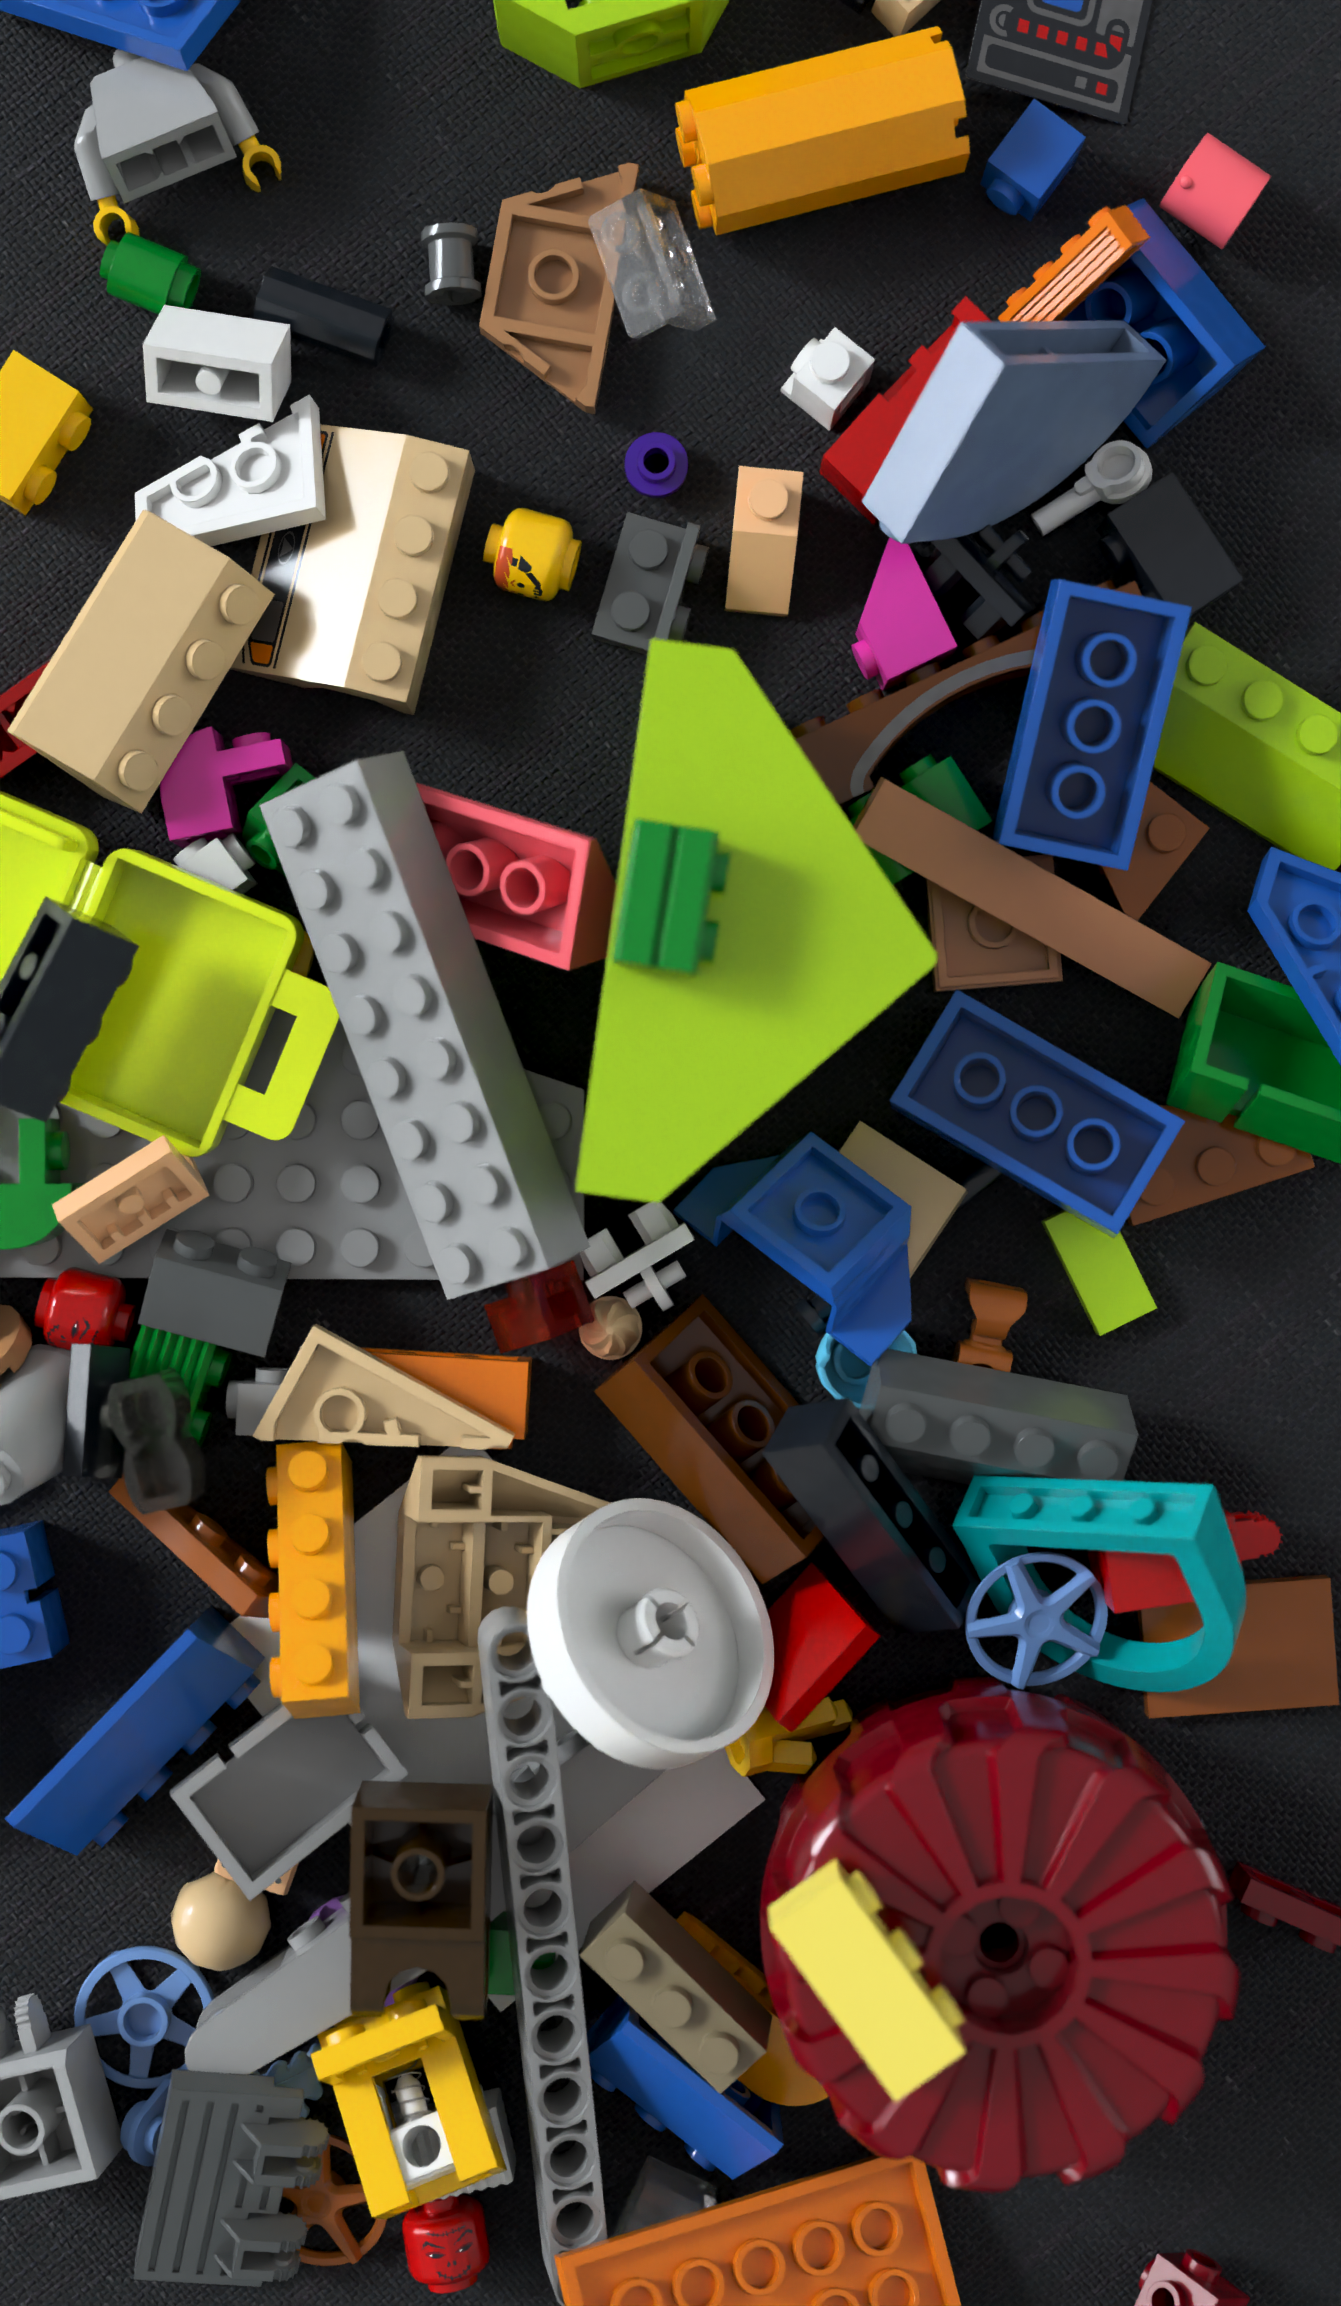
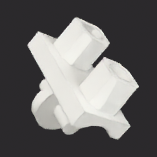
[580,1201,695,1312]

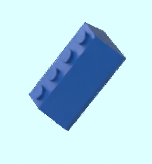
[5,1605,265,1856]

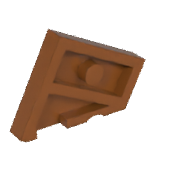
[1096,782,1210,921]

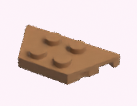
[479,163,639,414]

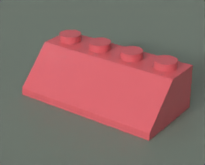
[416,783,617,971]

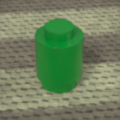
[100,232,201,315]

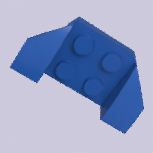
[673,1131,912,1367]

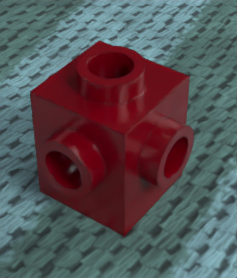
[1134,2249,1250,2306]

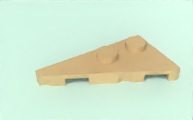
[253,1324,516,1450]

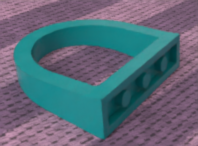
[952,1475,1247,1692]

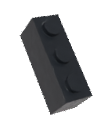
[0,896,139,1123]

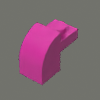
[160,726,293,848]

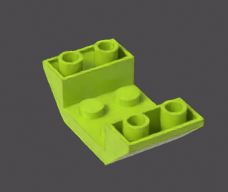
[493,0,729,88]

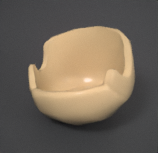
[171,1872,271,1971]

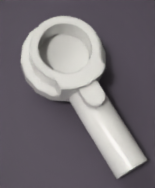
[1031,440,1153,536]

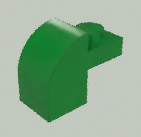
[0,1118,86,1250]

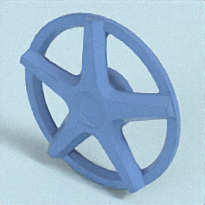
[965,1552,1108,1689]
[74,1946,215,2089]

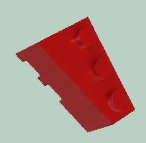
[820,296,992,525]

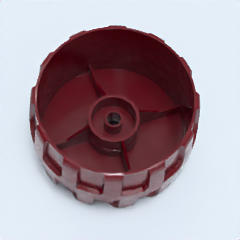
[760,1677,1240,2193]

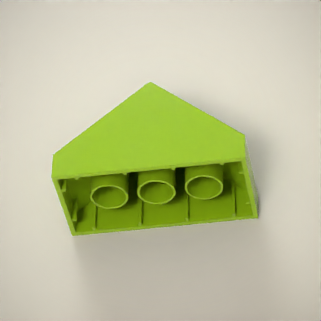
[575,638,937,1203]

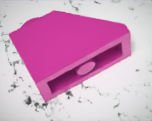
[851,537,957,691]

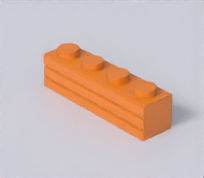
[998,205,1150,322]

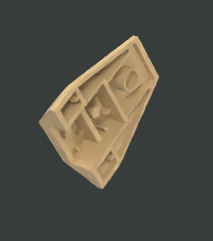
[392,1455,645,1719]

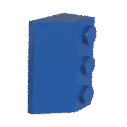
[1063,198,1265,449]
[587,1994,784,2180]

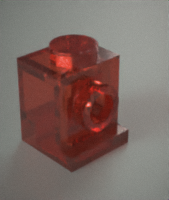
[484,1260,595,1353]

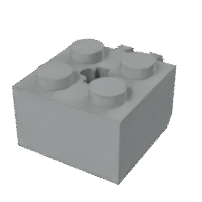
[0,1993,123,2200]

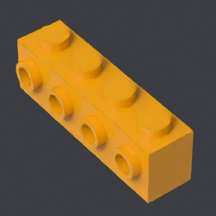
[266,1441,360,1719]

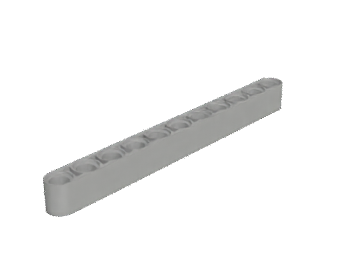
[477,1606,608,2306]

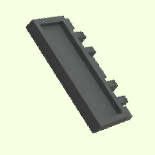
[133,2069,330,2287]

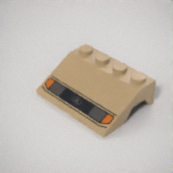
[230,424,475,715]

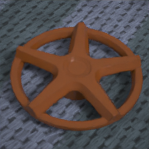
[282,2134,387,2266]

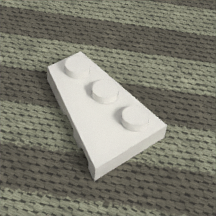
[135,395,326,547]

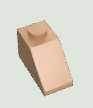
[725,466,804,617]

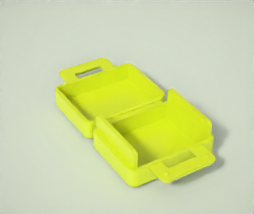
[0,791,340,1157]

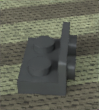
[591,512,709,655]

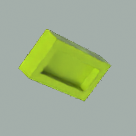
[1041,1210,1157,1336]

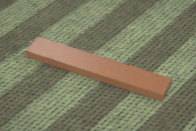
[853,777,1212,1019]

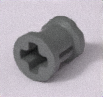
[421,222,482,306]

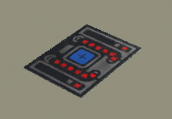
[966,0,1153,124]

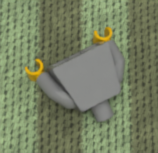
[74,49,281,246]

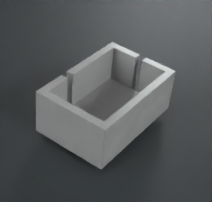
[170,1703,409,1901]

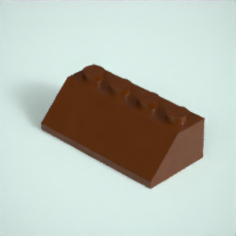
[594,1294,824,1584]

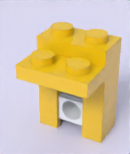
[311,1981,507,2220]

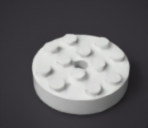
[527,1498,774,1770]

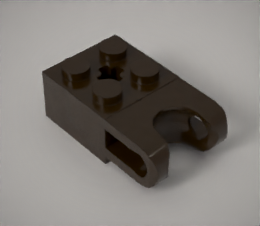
[349,1780,494,2021]

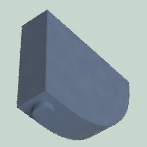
[862,320,1166,544]

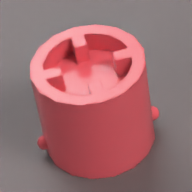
[1159,132,1272,250]

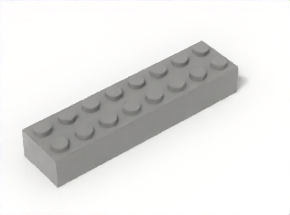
[259,751,590,1300]

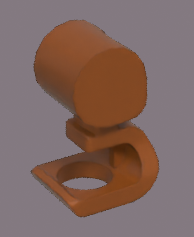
[952,1277,1028,1372]

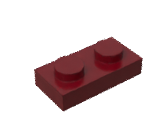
[1228,1861,1341,1953]

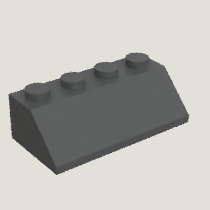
[859,1349,1138,1485]

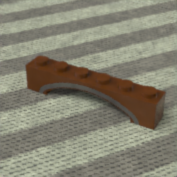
[789,580,1143,809]

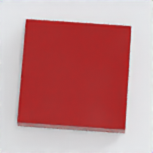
[764,1562,880,1733]

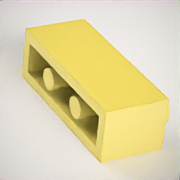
[768,1859,965,2102]

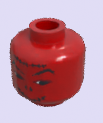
[35,1267,136,1351]
[402,2194,490,2293]

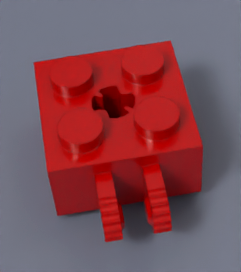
[1088,1508,1283,1614]

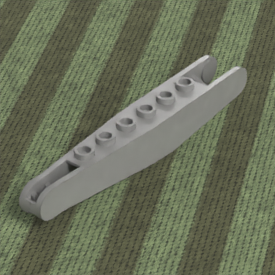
[185,1729,667,2075]

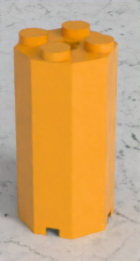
[675,26,970,235]

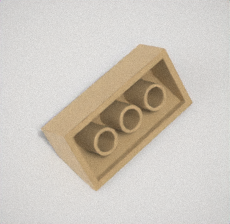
[7,510,275,814]

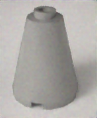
[0,1344,71,1505]

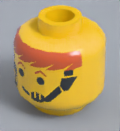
[483,508,582,601]

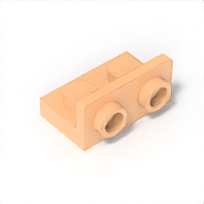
[52,1135,209,1264]

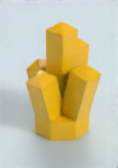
[724,1697,853,1777]

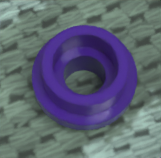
[625,432,688,498]

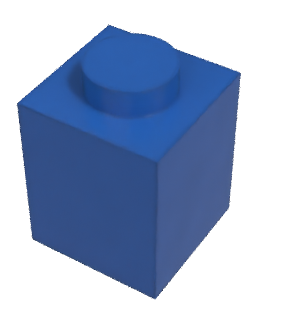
[980,98,1086,222]

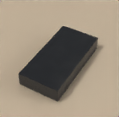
[62,1344,131,1478]

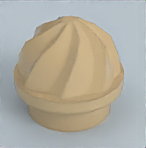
[579,1296,642,1360]

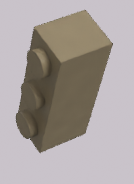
[579,1880,772,2094]

